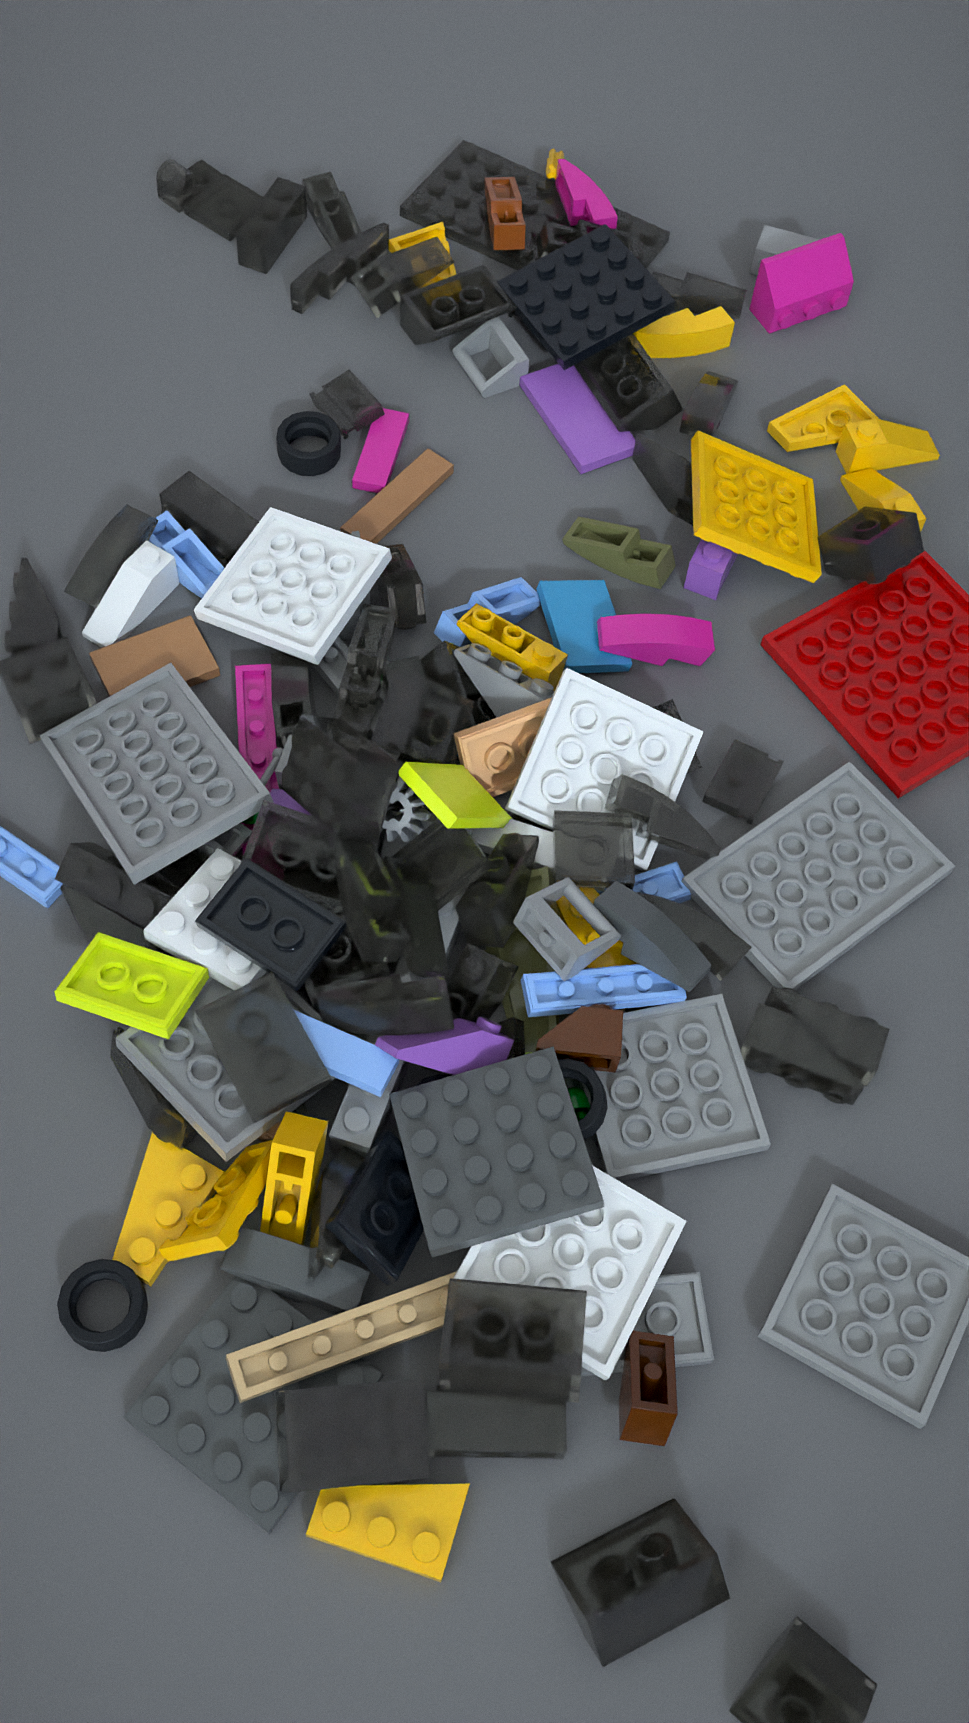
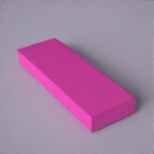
[352,407,409,493]

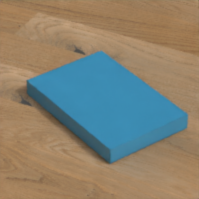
[536,580,632,673]

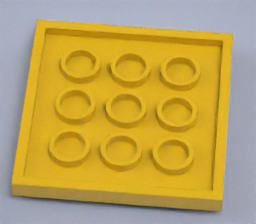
[691,430,822,583]

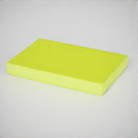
[398,762,512,829]
[54,932,209,1039]

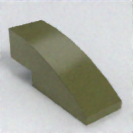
[562,516,676,589]

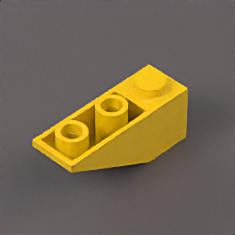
[457,603,568,691]

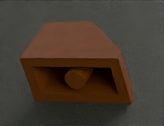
[535,1004,623,1073]
[619,1330,678,1446]

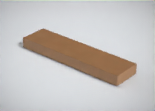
[340,448,454,544]

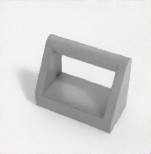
[452,317,529,398]
[513,877,621,981]

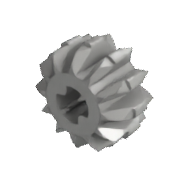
[363,775,431,842]

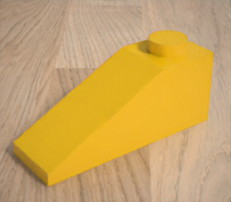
[836,418,940,474]
[840,468,927,554]
[260,1111,329,1245]

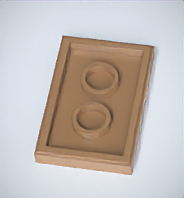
[89,615,220,697]

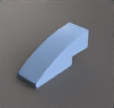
[139,511,224,598]
[434,577,541,653]

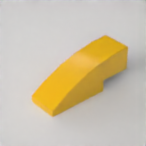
[630,306,735,358]

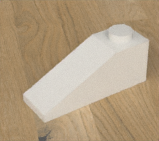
[82,540,179,648]

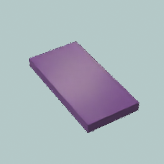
[519,362,640,474]

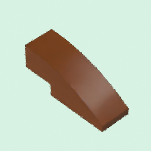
[484,177,526,250]

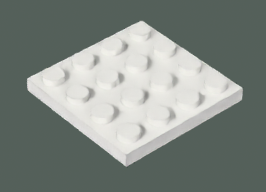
[194,507,392,665]
[505,668,703,871]
[449,1165,686,1380]

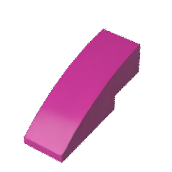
[555,159,618,234]
[597,614,715,666]

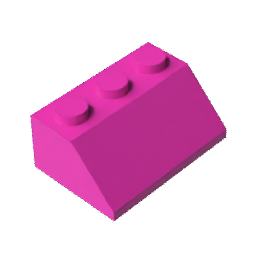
[749,233,854,334]

